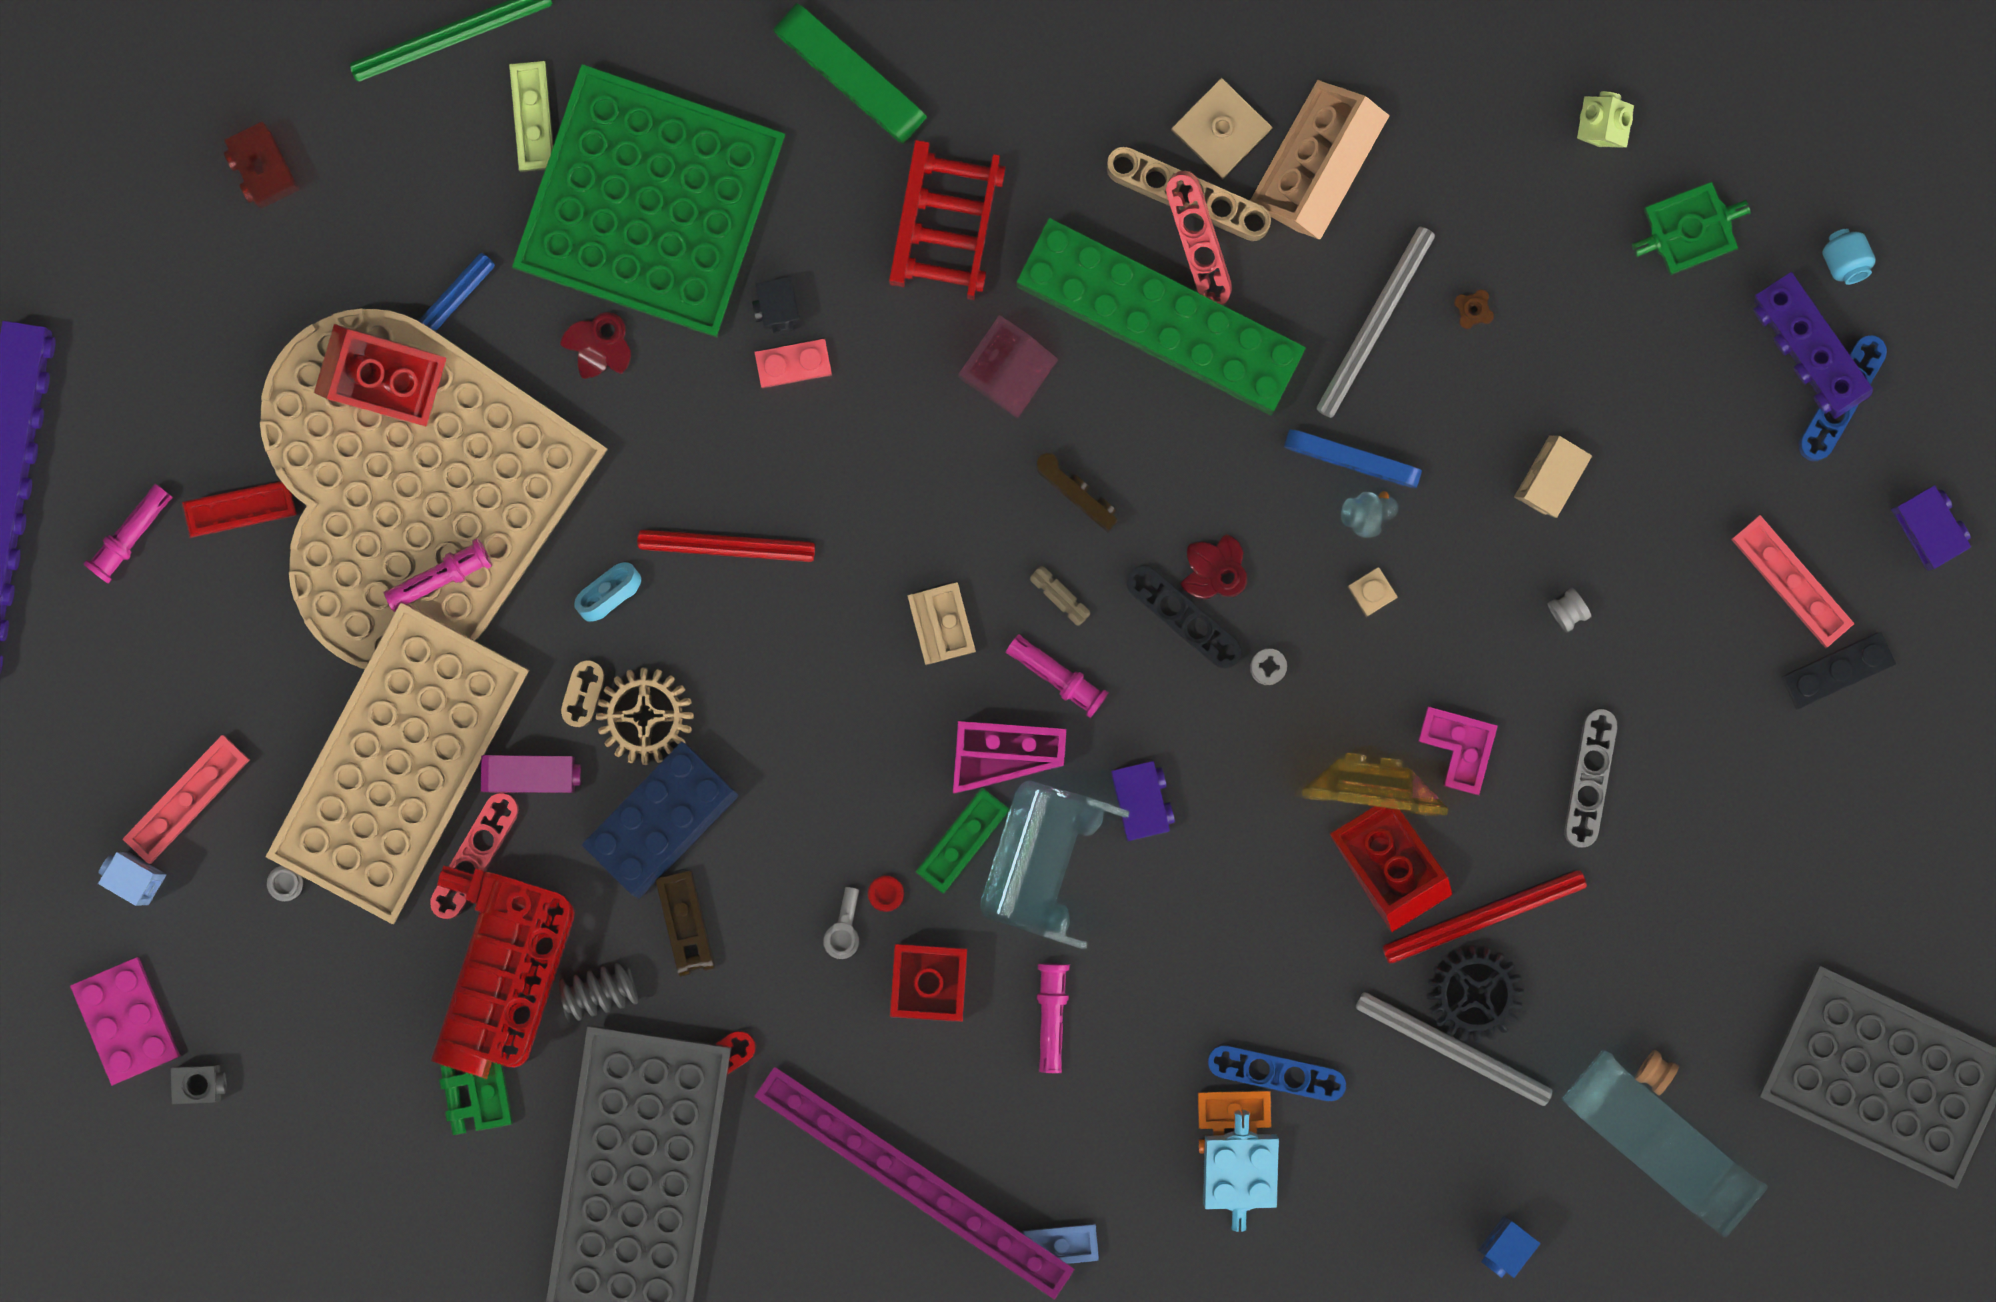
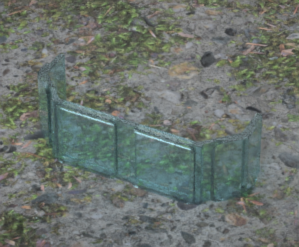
[1561,1049,1768,1238]

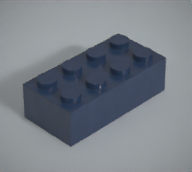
[582,741,739,899]

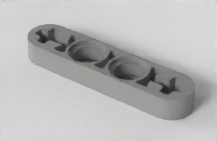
[1564,709,1617,848]

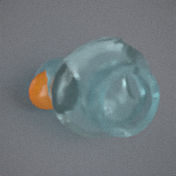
[1341,491,1399,538]

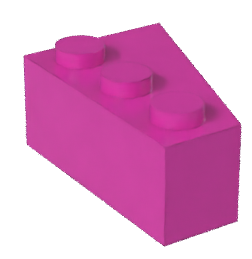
[953,721,1067,794]

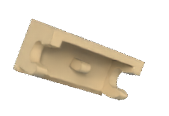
[1514,435,1592,518]

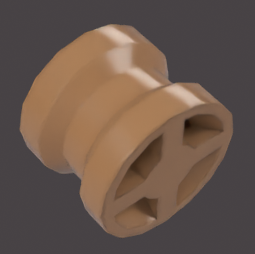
[1635,1050,1679,1096]

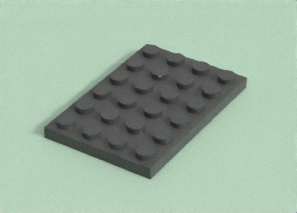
[1758,966,1996,1189]

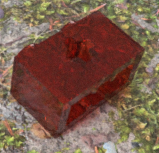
[223,121,299,209]

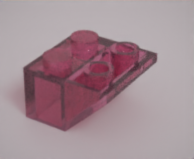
[959,315,1058,419]

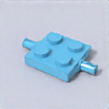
[1203,1110,1279,1232]

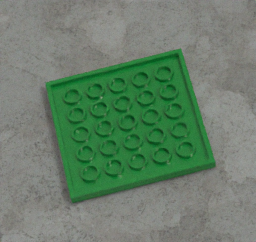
[512,64,785,338]

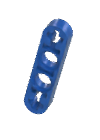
[1798,335,1887,461]
[1283,429,1422,488]
[1208,1045,1346,1101]

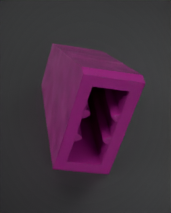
[481,755,582,793]

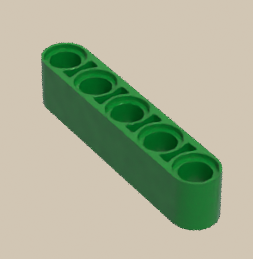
[772,3,927,144]

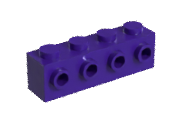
[1753,272,1873,419]

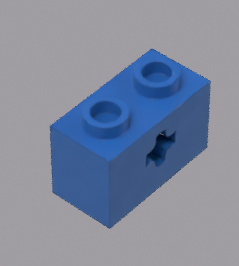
[1478,1216,1541,1278]

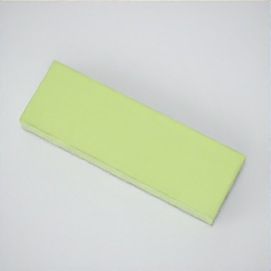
[509,61,554,172]

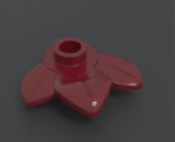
[560,312,631,379]
[1181,534,1247,599]

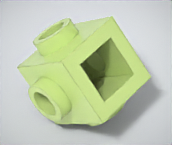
[1577,91,1634,147]

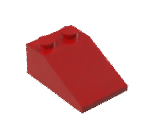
[314,324,447,427]
[1330,796,1453,932]

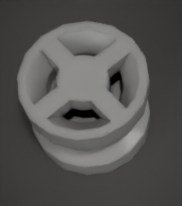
[1547,588,1592,633]
[1250,649,1287,685]

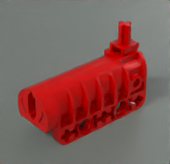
[431,865,575,1079]

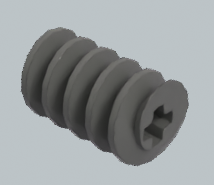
[559,962,639,1022]

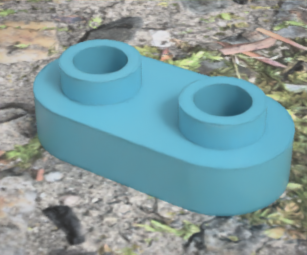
[574,562,641,621]

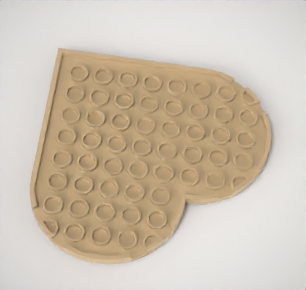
[260,309,608,669]

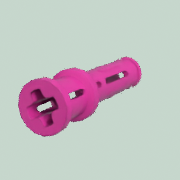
[83,484,173,584]
[384,538,492,612]
[1005,634,1109,719]
[1037,963,1070,1073]

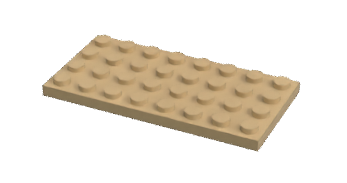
[266,603,529,924]

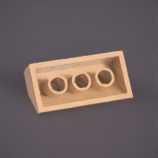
[1250,80,1389,240]

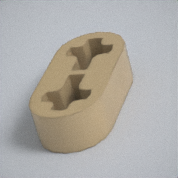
[561,660,605,727]

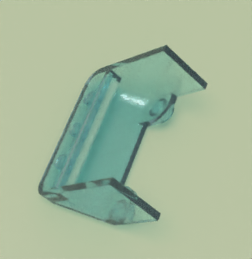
[981,780,1130,950]

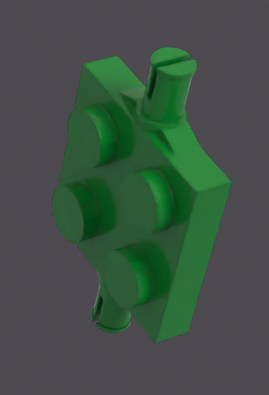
[1632,182,1751,275]

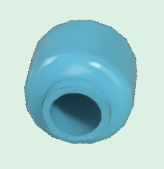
[1822,229,1876,285]

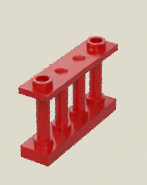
[889,140,1006,300]

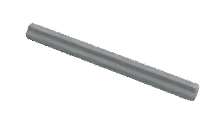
[1317,226,1435,418]
[1356,992,1553,1106]

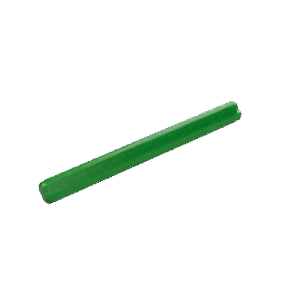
[350,0,552,81]

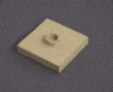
[1171,78,1273,180]

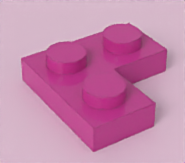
[1418,707,1498,795]

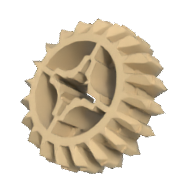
[596,668,694,765]

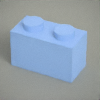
[98,852,167,906]

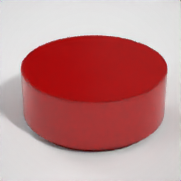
[868,876,904,912]

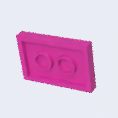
[70,957,181,1086]

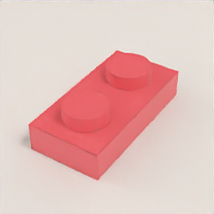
[755,339,832,388]

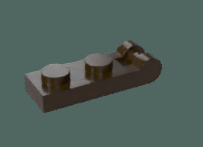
[1037,453,1118,533]
[655,870,715,977]

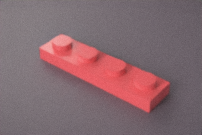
[1731,515,1854,648]
[122,735,250,864]

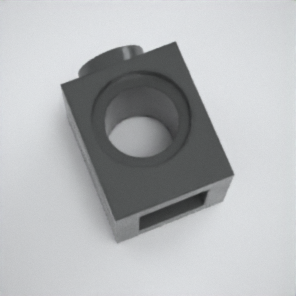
[171,1065,227,1104]

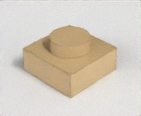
[1347,567,1398,617]

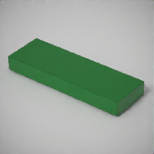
[915,787,1010,894]

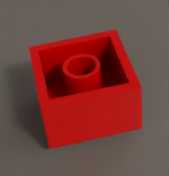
[890,944,968,1022]

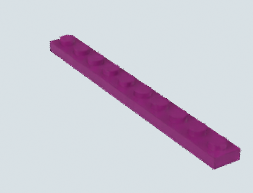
[754,1067,1075,1300]

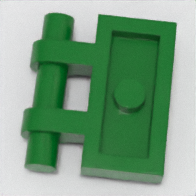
[439,1062,513,1135]

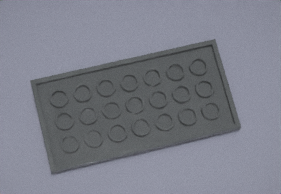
[546,1025,731,1302]

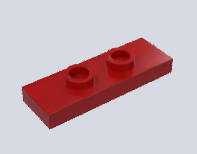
[182,481,296,538]

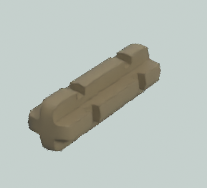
[1030,566,1090,626]

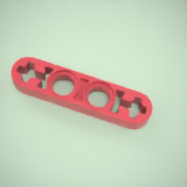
[1166,171,1232,305]
[430,793,519,919]

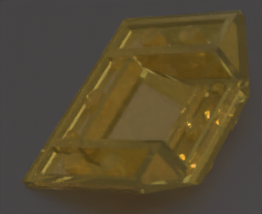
[1295,753,1448,817]

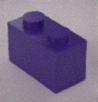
[1891,485,1971,571]
[1111,761,1175,841]

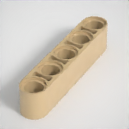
[1107,147,1271,241]

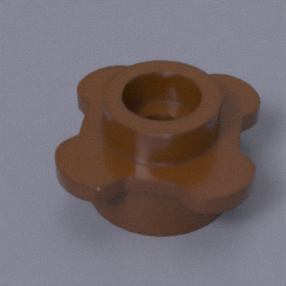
[1454,289,1494,329]

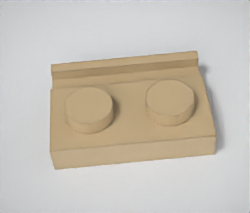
[907,582,976,665]

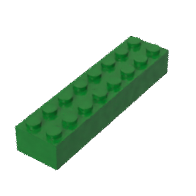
[1016,218,1306,416]

